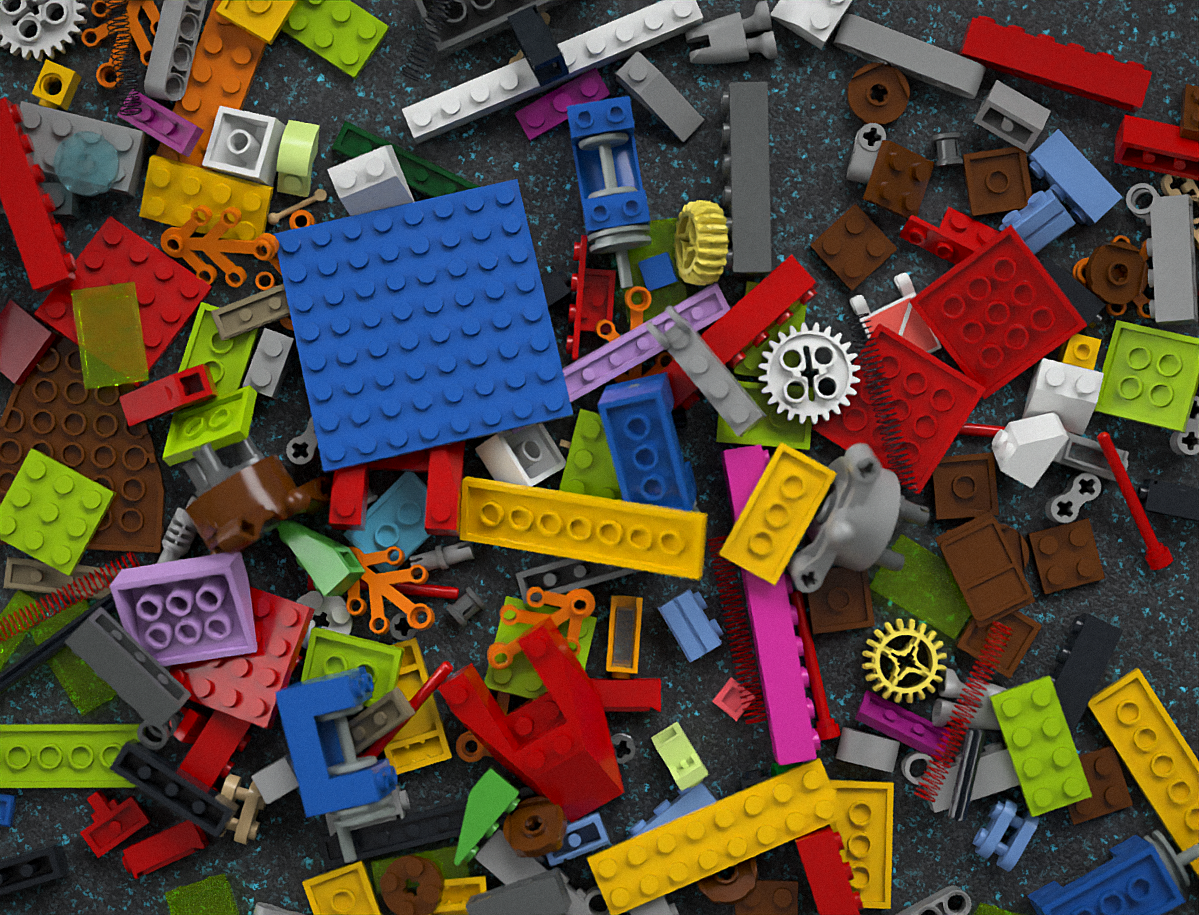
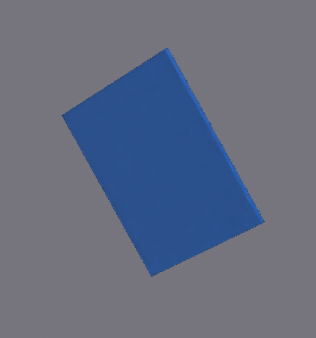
[273,179,573,473]

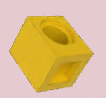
[31,59,82,111]
[1057,333,1101,370]

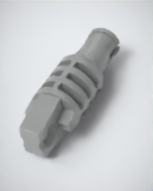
[157,496,198,564]

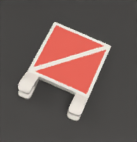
[850,273,942,354]

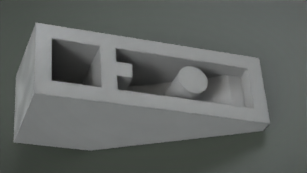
[616,50,705,143]

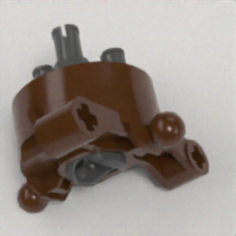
[182,435,333,555]

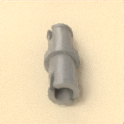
[409,541,475,576]

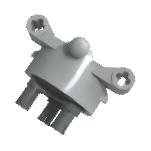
[787,444,929,593]

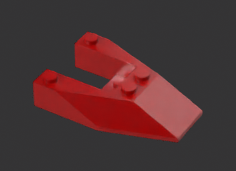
[329,441,466,536]
[438,616,625,823]

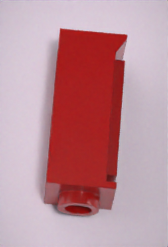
[590,678,661,712]
[122,820,210,879]

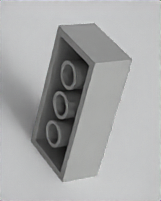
[20,101,150,197]

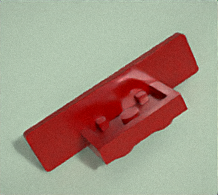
[899,207,999,265]
[566,235,616,362]

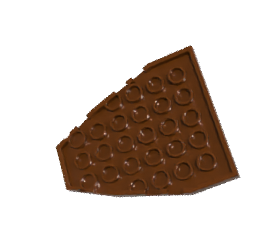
[0,328,166,553]

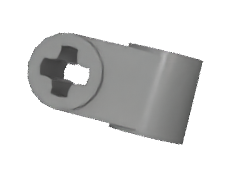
[846,123,886,184]

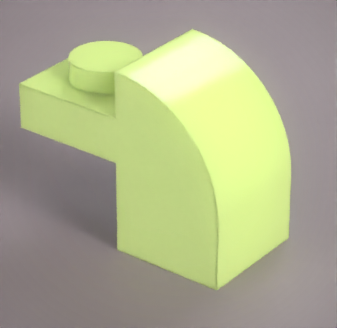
[276,120,320,197]
[651,722,709,791]

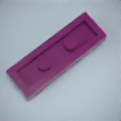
[514,68,611,142]
[117,89,204,157]
[855,690,950,761]

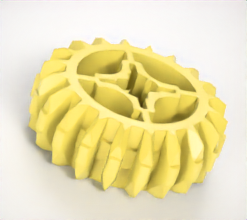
[673,200,729,286]
[862,619,947,703]

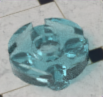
[54,131,120,196]

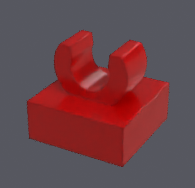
[169,706,211,744]

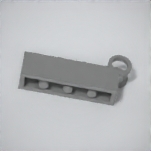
[1126,183,1198,326]
[646,305,766,436]
[901,741,1019,813]
[474,826,611,915]

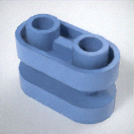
[973,798,1040,872]

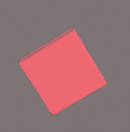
[712,677,755,721]

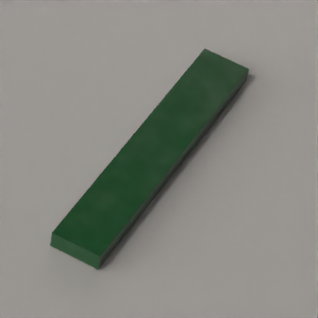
[332,121,480,198]

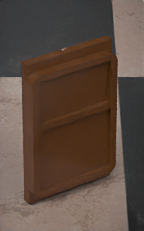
[934,511,1035,629]

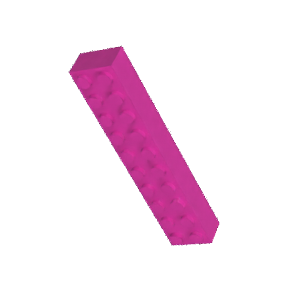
[720,444,821,765]

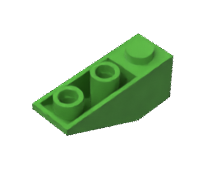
[276,520,366,597]
[454,765,520,866]

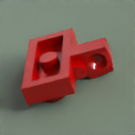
[80,789,151,858]

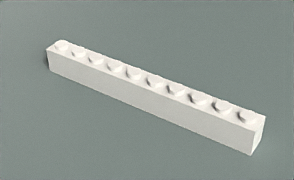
[402,0,703,144]

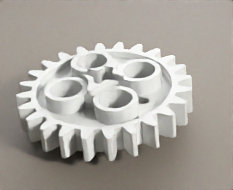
[0,0,88,61]
[758,322,860,425]

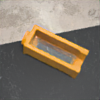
[606,595,643,679]

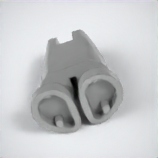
[685,0,778,64]
[932,668,1007,730]

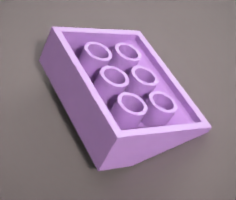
[110,552,257,666]

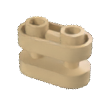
[219,773,266,845]

